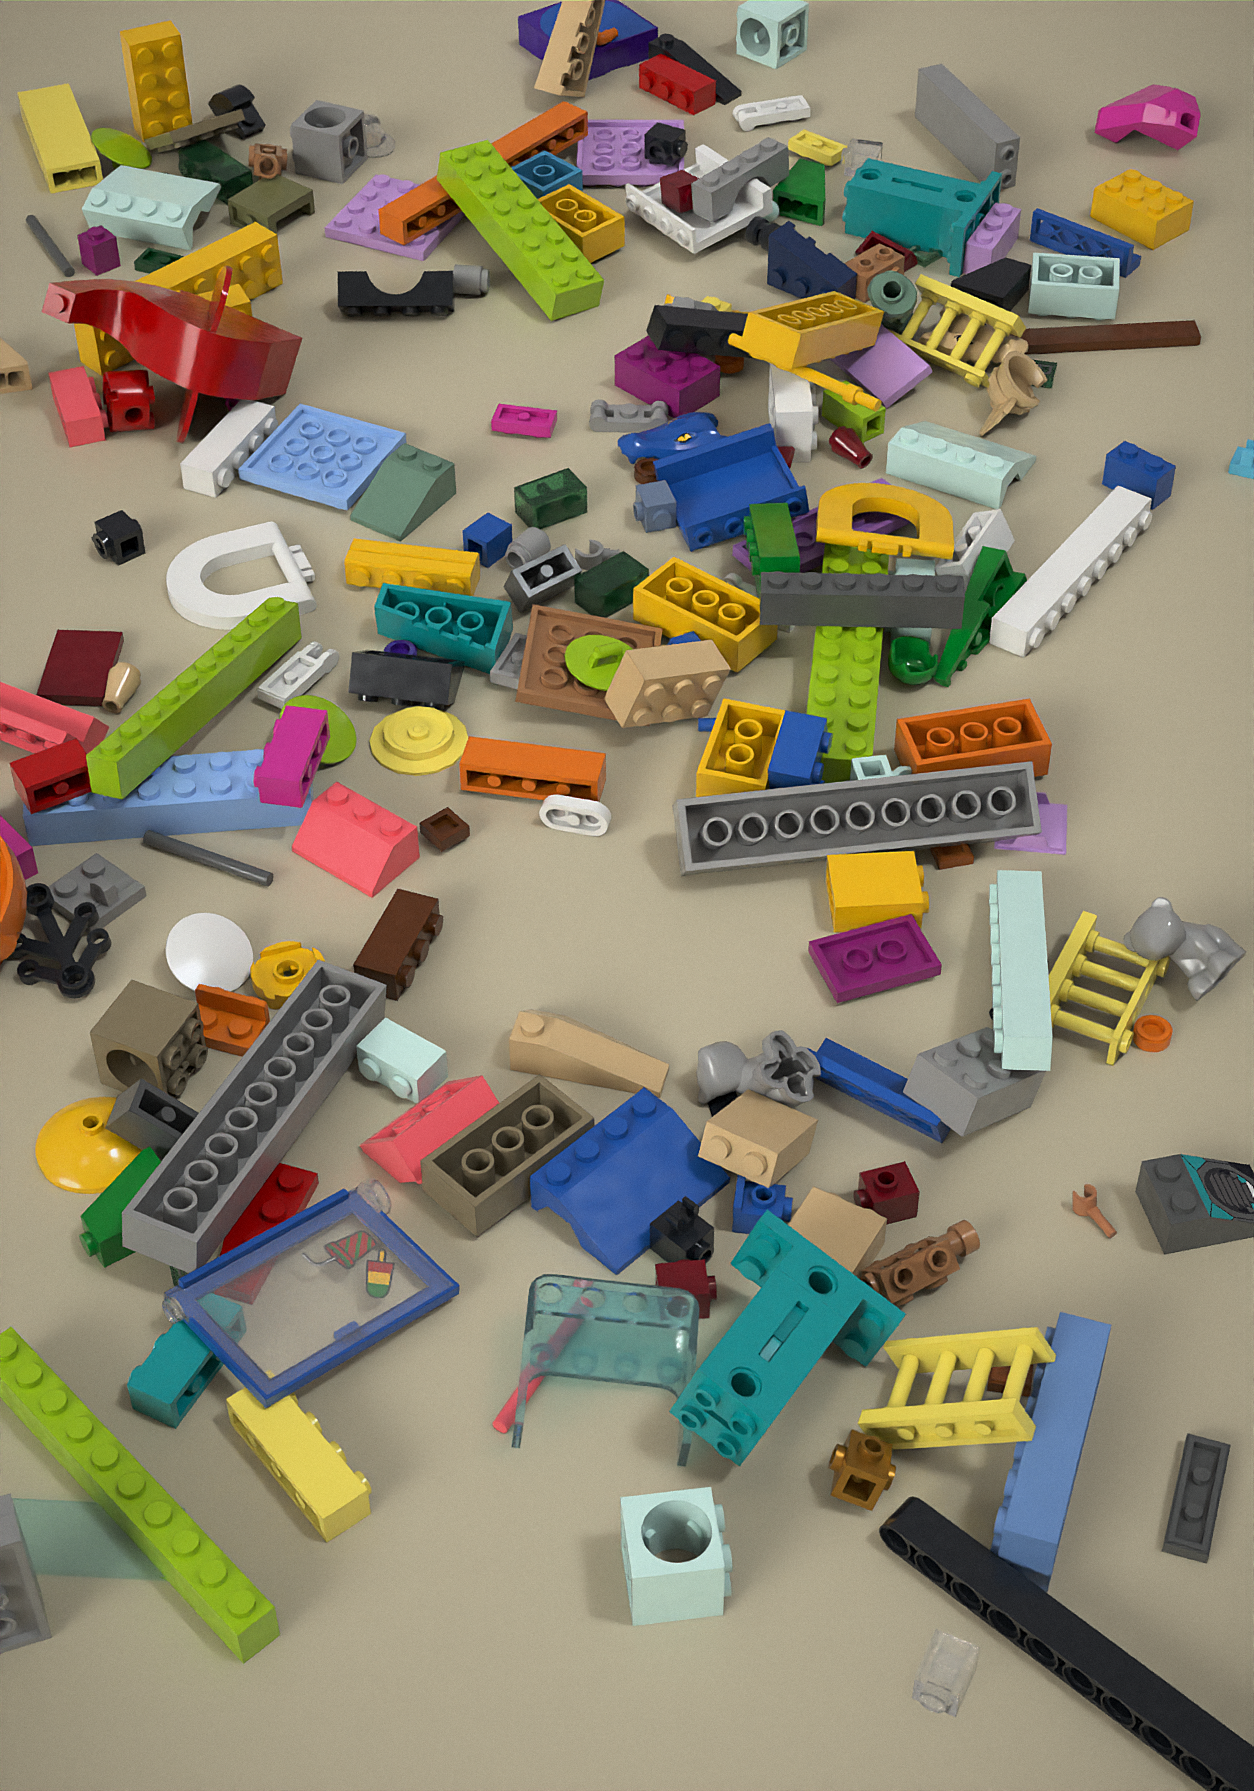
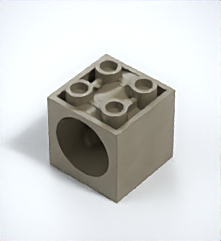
[89,980,208,1098]

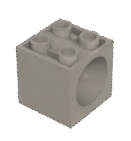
[290,100,368,184]

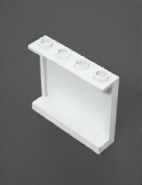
[625,144,773,254]

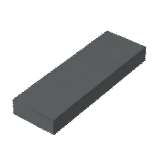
[1162,1433,1231,1564]

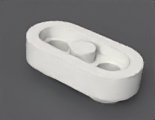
[539,794,611,836]

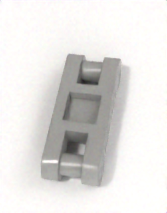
[589,399,668,433]

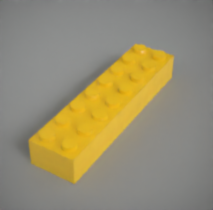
[74,222,283,376]

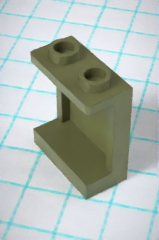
[227,174,315,234]

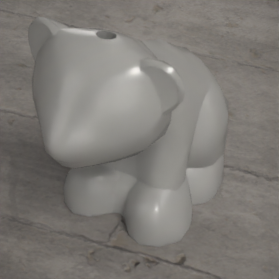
[1123,897,1246,1001]
[696,1030,821,1109]

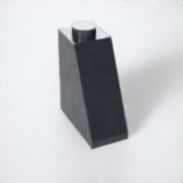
[951,257,1032,311]

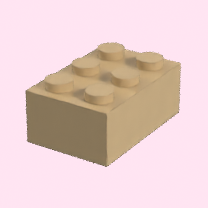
[604,640,731,728]

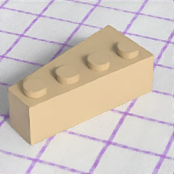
[534,0,605,97]

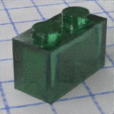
[514,468,588,530]
[574,551,649,618]

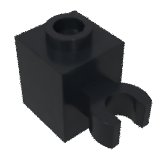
[650,1196,714,1263]

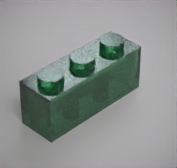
[178,139,253,205]

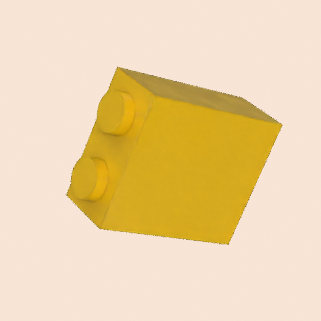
[825,851,929,933]

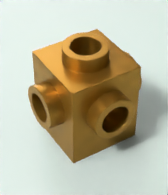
[828,1429,896,1511]

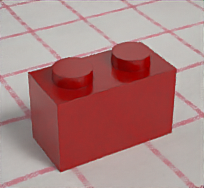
[9,738,92,814]

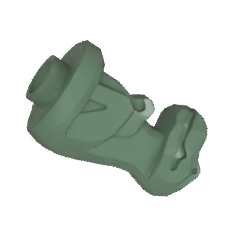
[867,270,918,335]

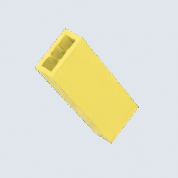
[17,83,103,194]

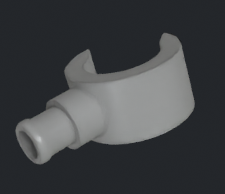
[575,540,620,570]

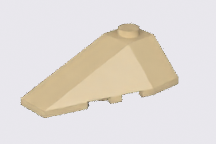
[509,1009,669,1098]

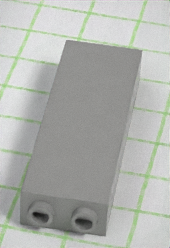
[915,64,1020,189]

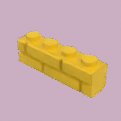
[344,538,480,596]

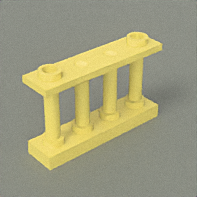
[889,274,1026,388]
[1049,911,1171,1066]
[857,1327,1056,1450]

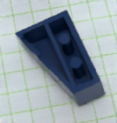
[767,221,857,299]

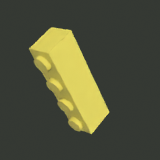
[226,1372,372,1543]

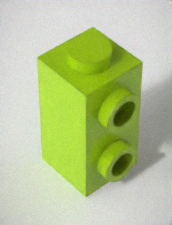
[822,380,886,443]

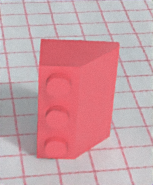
[292,782,420,898]
[359,1075,499,1185]

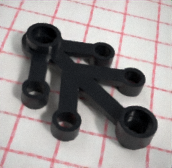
[10,883,112,999]

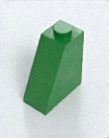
[773,159,826,226]
[79,1146,161,1268]

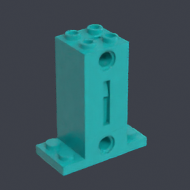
[842,158,1002,277]
[669,1209,906,1467]

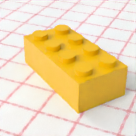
[119,20,193,143]
[633,557,778,673]

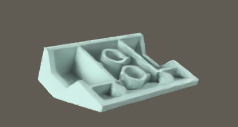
[82,165,221,250]
[886,421,1036,509]

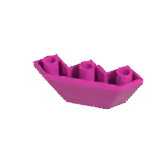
[1094,84,1201,150]

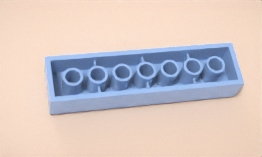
[23,749,314,846]

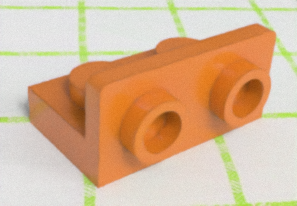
[195,984,270,1057]

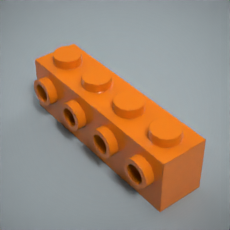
[459,736,606,802]

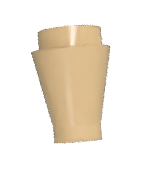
[102,662,141,713]

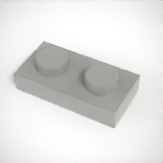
[490,633,527,689]

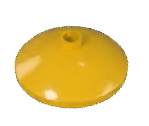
[35,1097,142,1194]

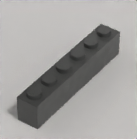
[760,571,965,629]

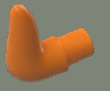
[596,28,618,46]

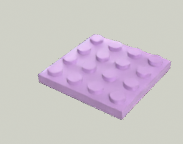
[577,120,684,187]
[325,174,465,261]

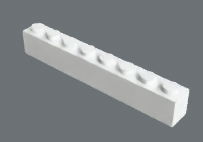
[989,486,1153,658]

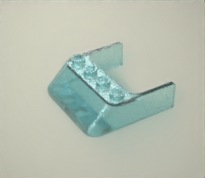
[511,1274,699,1467]

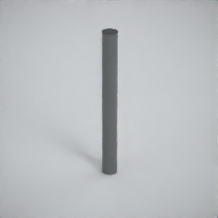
[26,215,75,277]
[143,830,274,886]

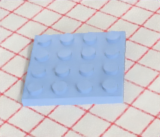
[238,404,407,511]

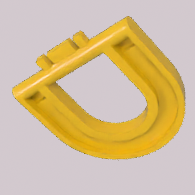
[815,483,954,560]

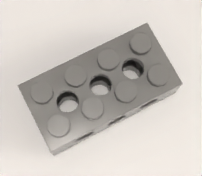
[0,1493,52,1654]

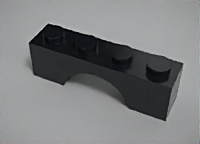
[338,271,455,317]

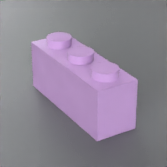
[963,203,1021,274]

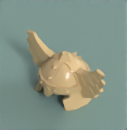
[979,351,1047,436]

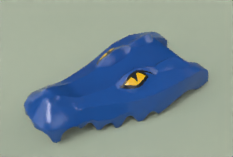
[617,412,728,464]

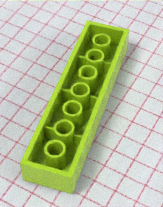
[437,140,604,321]

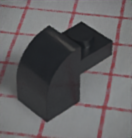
[208,84,266,139]

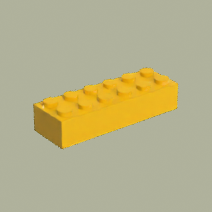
[739,291,884,371]

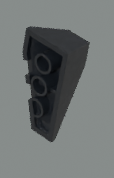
[648,33,742,105]

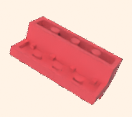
[0,682,109,754]

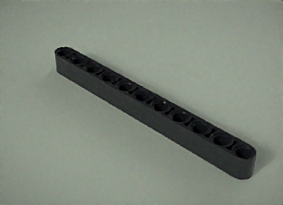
[879,1496,1254,1791]

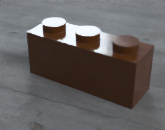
[353,888,444,1001]

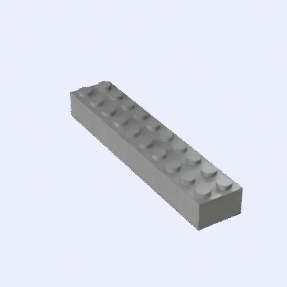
[672,761,1042,876]
[122,960,387,1273]

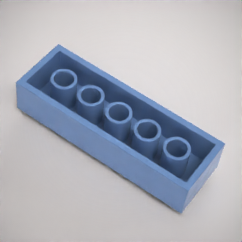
[990,1312,1111,1592]

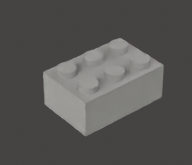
[903,1027,1046,1137]

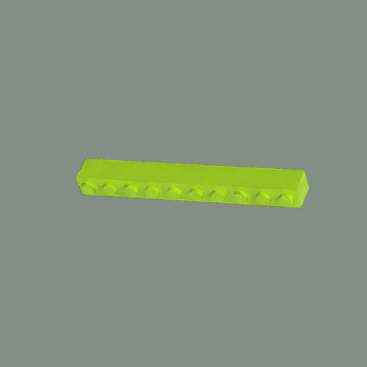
[86,597,302,800]
[0,1327,280,1664]

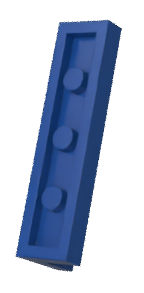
[1030,208,1141,278]
[807,1038,951,1143]

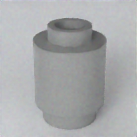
[449,264,490,295]
[505,527,551,569]

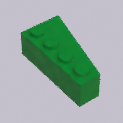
[743,503,800,599]

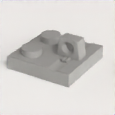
[49,853,147,934]

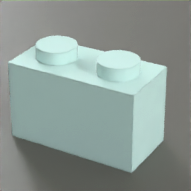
[356,1018,448,1104]

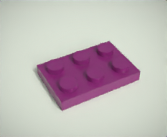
[808,914,942,1003]

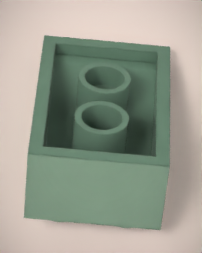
[350,443,456,542]

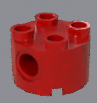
[102,370,155,432]

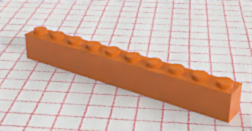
[378,101,588,246]

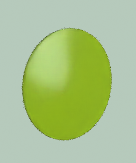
[91,128,152,169]
[564,635,633,691]
[279,695,356,764]

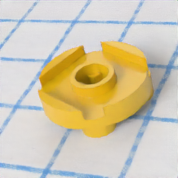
[250,941,325,1010]

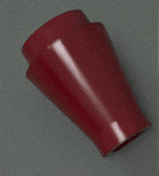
[829,426,873,469]

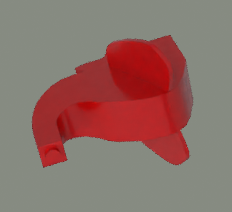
[42,266,302,444]

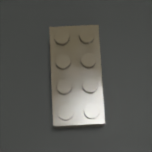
[420,1074,595,1237]

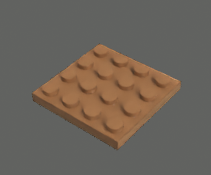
[515,604,663,726]

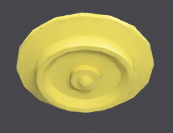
[369,706,468,776]

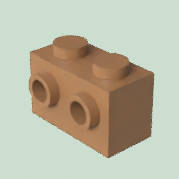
[844,243,905,303]

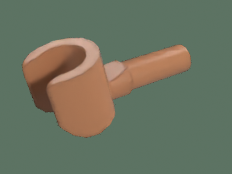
[1072,1184,1117,1238]

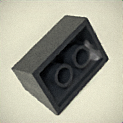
[348,649,465,710]

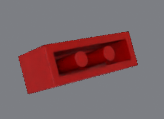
[639,54,716,115]

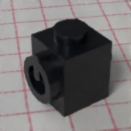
[644,122,688,166]
[91,510,146,566]

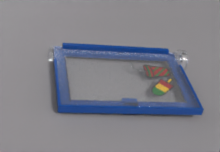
[162,1178,460,1408]

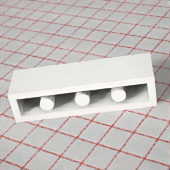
[180,399,278,498]

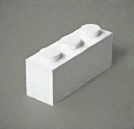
[935,509,1015,592]

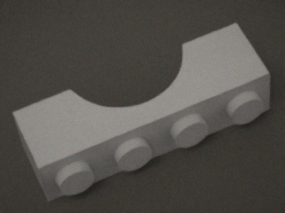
[691,137,789,222]

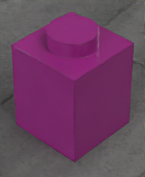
[77,225,121,276]

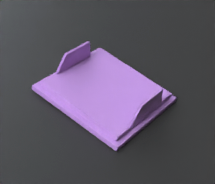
[994,792,1067,855]

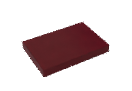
[36,629,124,706]

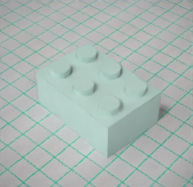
[1028,252,1120,320]

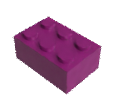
[614,335,720,418]

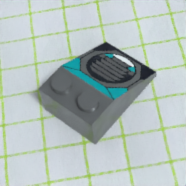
[1135,1154,1254,1255]

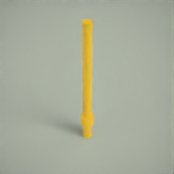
[728,333,882,412]

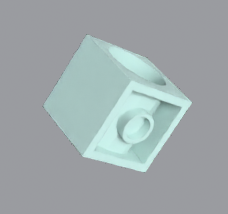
[736,0,809,69]
[620,1487,732,1626]

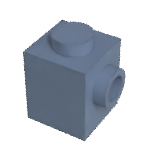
[633,480,677,533]

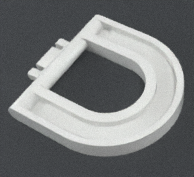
[166,522,317,630]

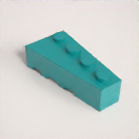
[374,583,513,674]

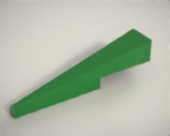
[934,546,1027,687]

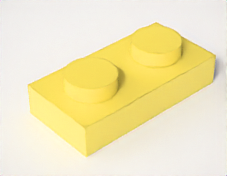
[788,129,847,166]

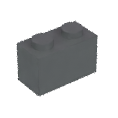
[503,544,582,613]
[105,1078,199,1161]

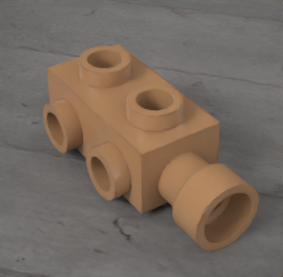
[248,143,287,180]
[861,1220,980,1306]

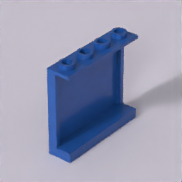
[653,423,810,552]

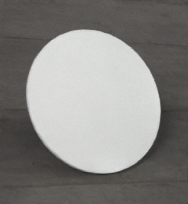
[166,913,253,992]

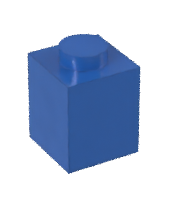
[462,512,513,568]

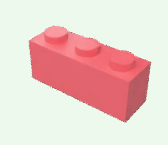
[48,366,109,447]

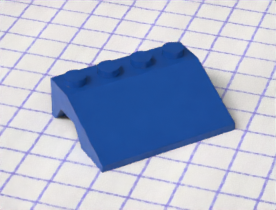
[530,1088,730,1275]

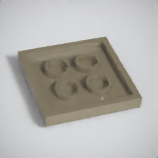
[144,109,245,153]

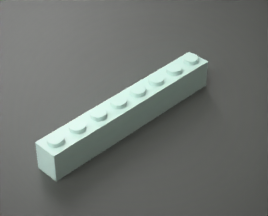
[989,870,1053,1071]

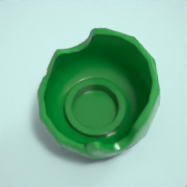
[887,636,938,685]

